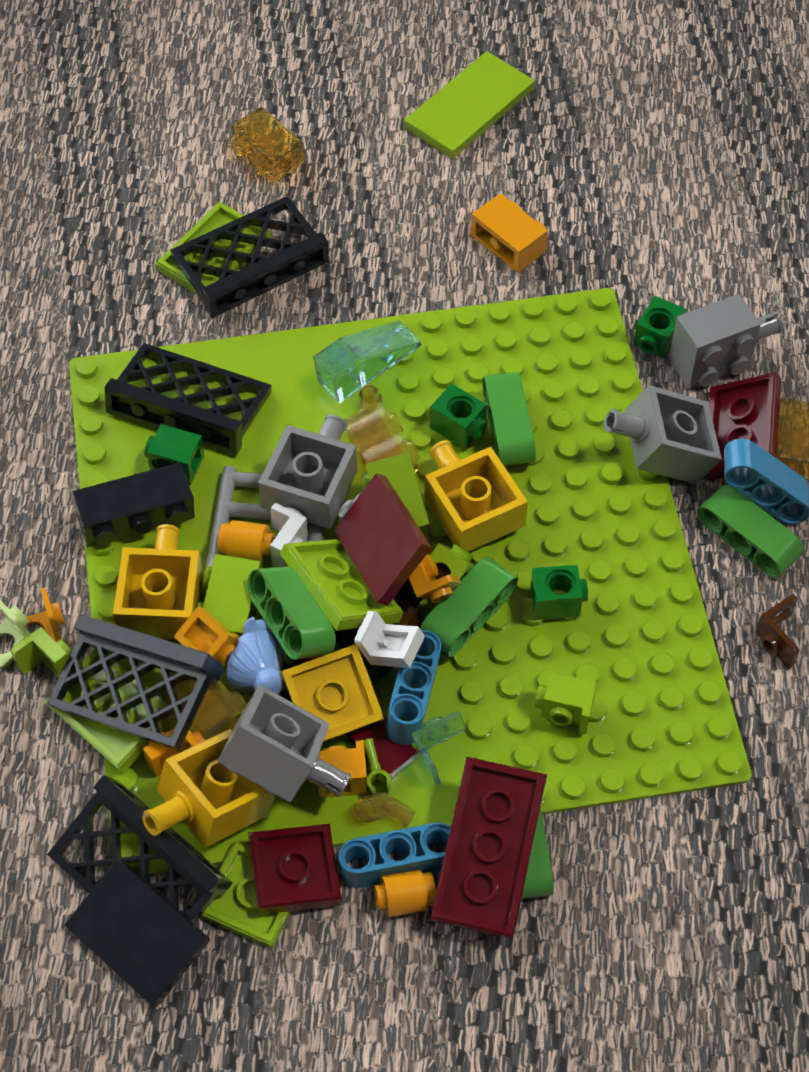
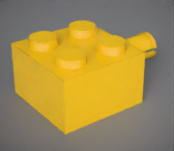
[425,440,528,552]
[113,524,203,639]
[142,729,275,849]

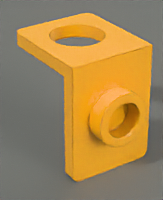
[25,587,65,642]

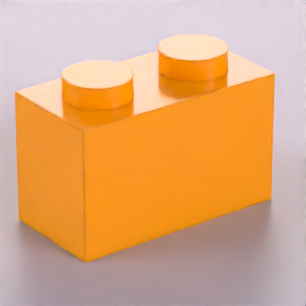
[471,193,548,273]

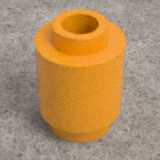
[217,520,276,562]
[374,869,436,918]

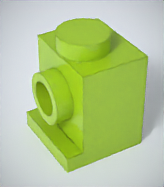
[535,672,597,735]

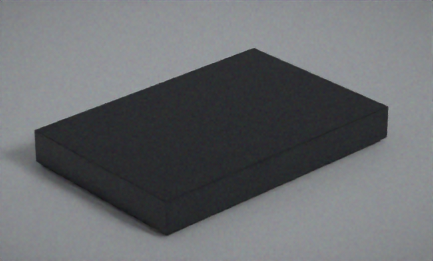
[65,859,211,1007]

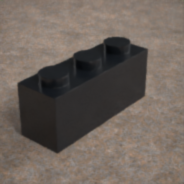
[72,462,195,547]

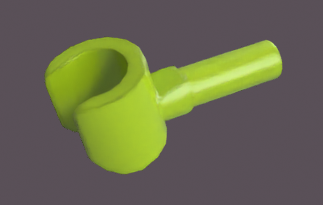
[364,738,391,798]

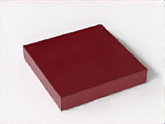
[248,824,342,915]

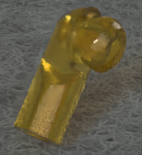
[344,385,383,435]
[353,792,416,828]

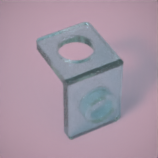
[411,711,465,786]

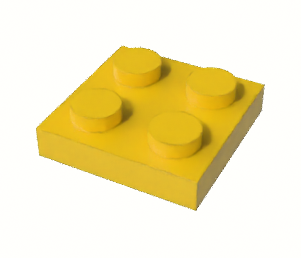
[282,644,384,742]

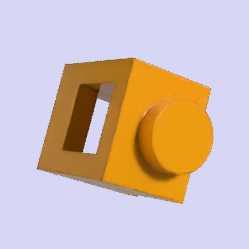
[310,740,367,797]

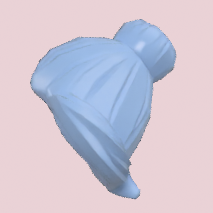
[226,617,286,695]

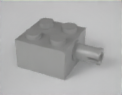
[669,294,783,390]
[604,385,722,484]
[258,414,358,529]
[217,684,351,802]

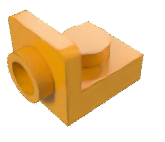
[409,554,461,603]
[173,606,240,667]

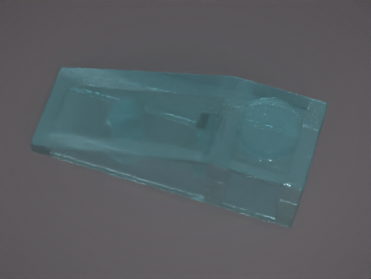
[313,321,422,403]

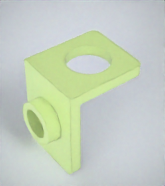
[0,600,30,669]

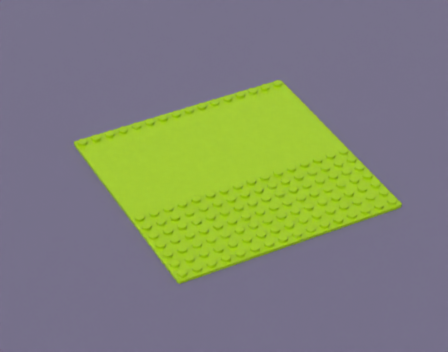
[69,288,752,876]

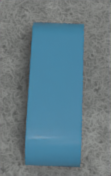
[724,439,809,524]
[386,630,441,745]
[339,823,451,888]

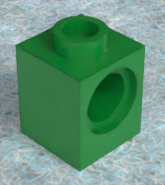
[633,296,686,358]
[430,383,488,449]
[144,424,204,485]
[530,565,588,620]

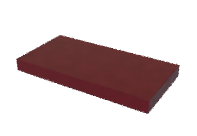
[430,757,547,940]

